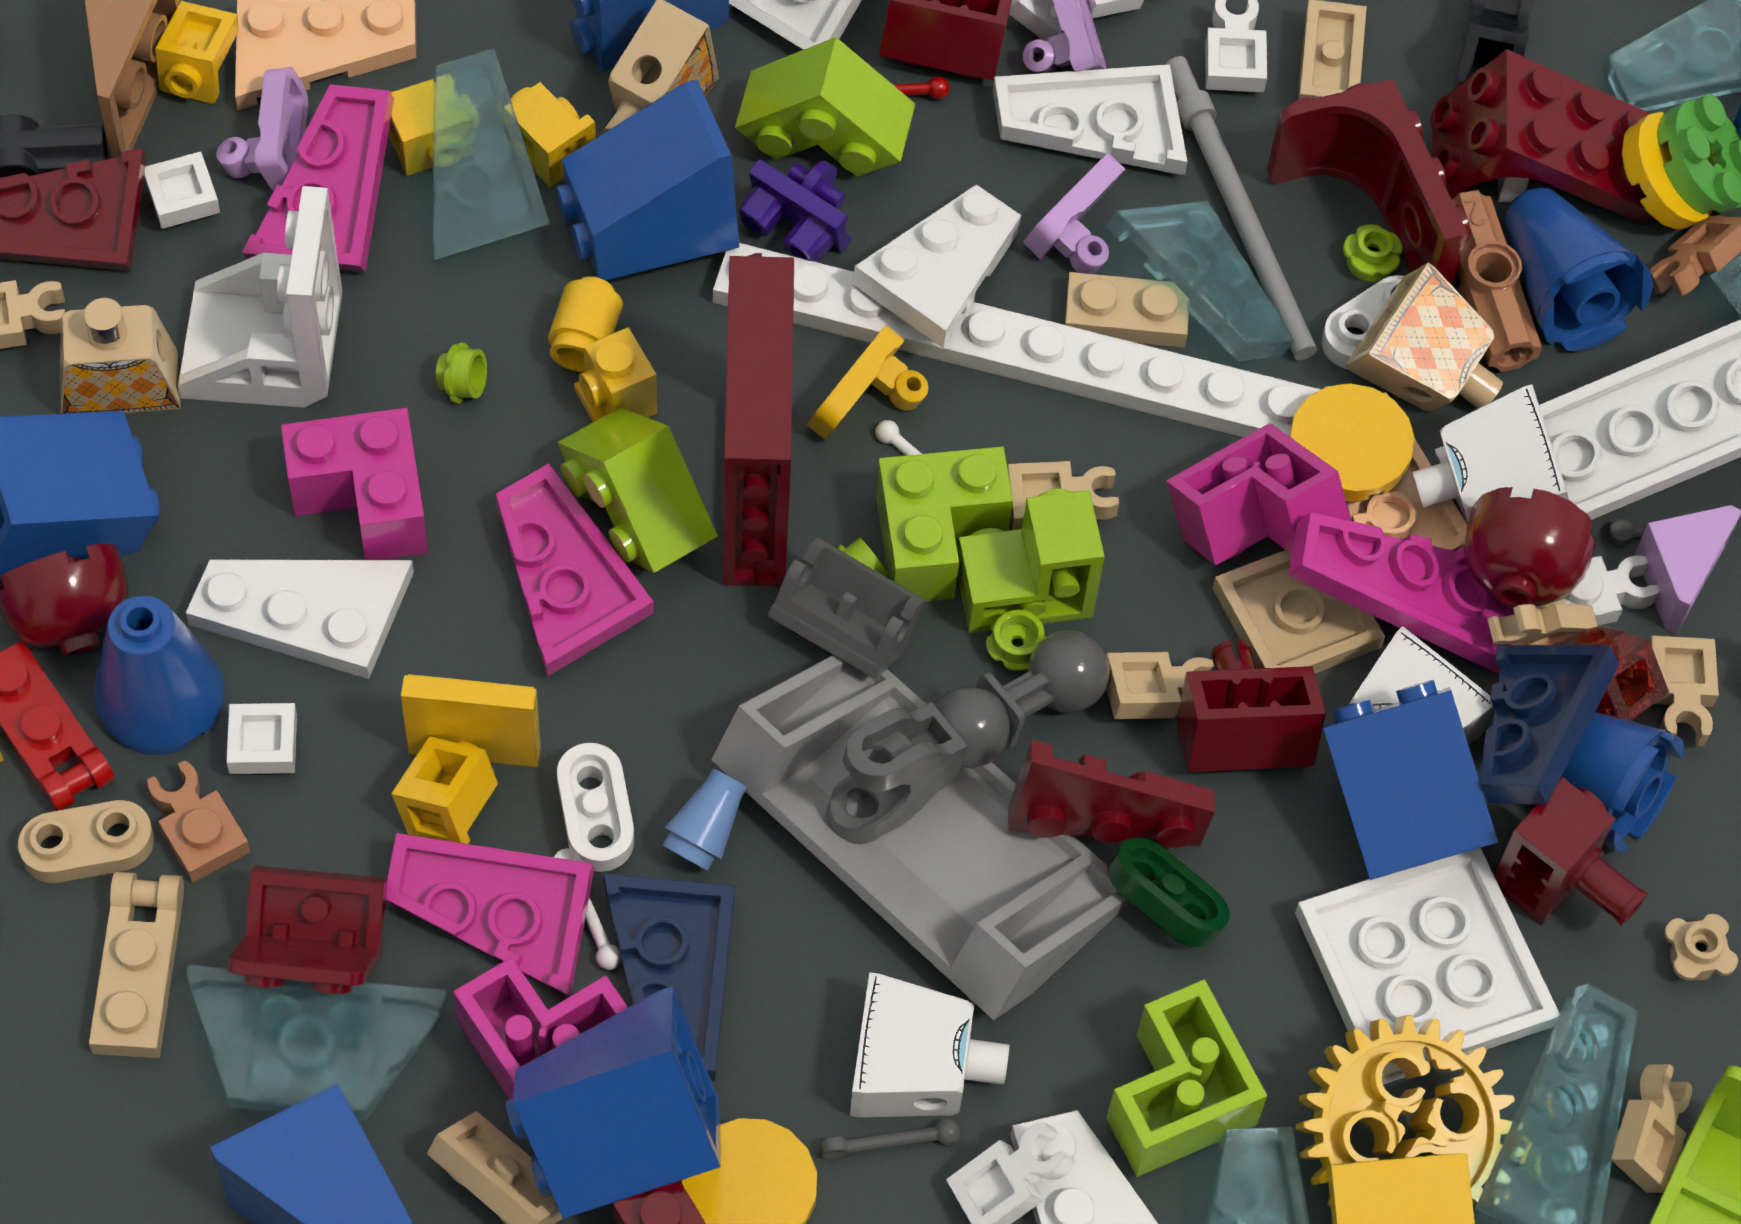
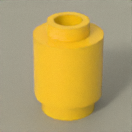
[548,277,623,372]

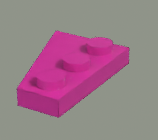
[242,84,394,273]
[496,464,654,677]
[386,833,595,997]

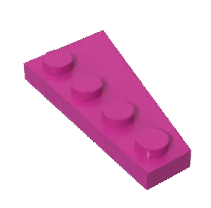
[1288,512,1515,674]

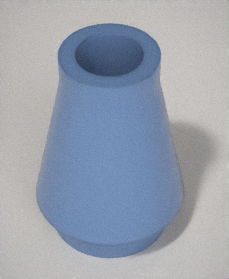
[662,768,747,871]

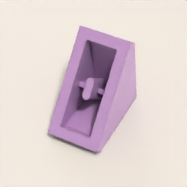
[1635,505,1741,635]

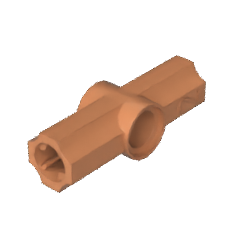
[1452,190,1542,372]

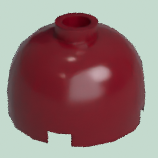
[1465,487,1596,608]
[0,544,128,657]

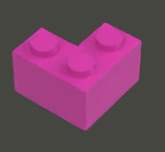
[281,408,428,560]
[1166,423,1351,566]
[453,957,628,1099]

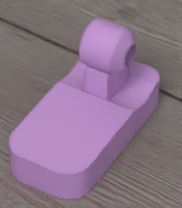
[1023,0,1106,74]
[216,67,308,191]
[1023,153,1126,274]

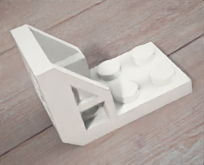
[178,186,343,408]

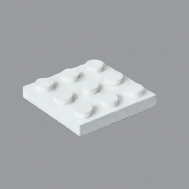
[1295,848,1561,1085]

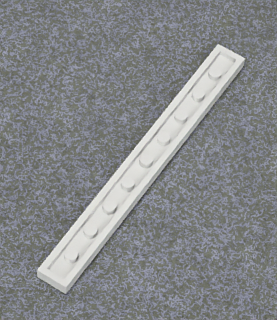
[713,243,1321,437]

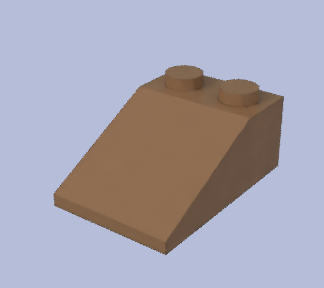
[85,0,181,158]

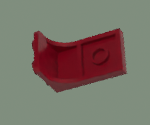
[1430,49,1653,225]
[1267,79,1470,285]

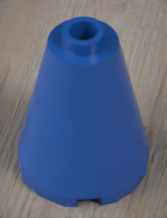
[1504,188,1653,352]
[93,596,224,755]
[1559,712,1684,853]

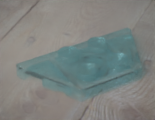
[186,965,448,1120]

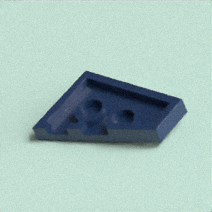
[1479,645,1619,805]
[603,873,735,1081]

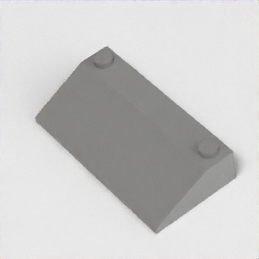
[711,655,1131,1020]

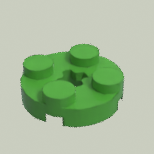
[1657,94,1741,216]

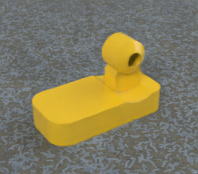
[807,325,929,440]

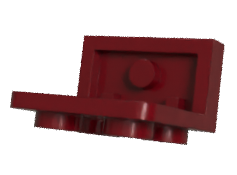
[227,865,388,994]

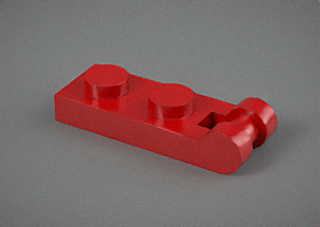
[0,640,115,811]

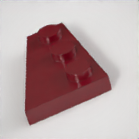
[0,147,147,271]
[1008,739,1215,848]

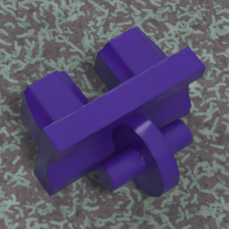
[739,159,852,262]

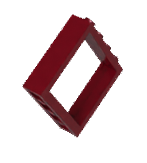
[722,253,794,587]

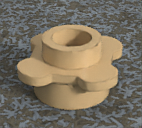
[1664,914,1738,981]

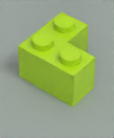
[735,37,915,177]
[557,407,718,573]
[875,446,1013,602]
[957,489,1105,634]
[1106,979,1267,1177]

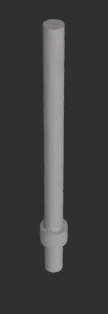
[1165,56,1317,360]

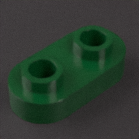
[1108,838,1230,947]

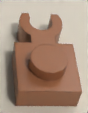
[1650,216,1741,296]
[147,760,250,883]

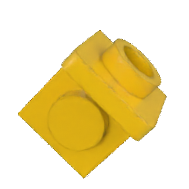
[155,1,239,104]

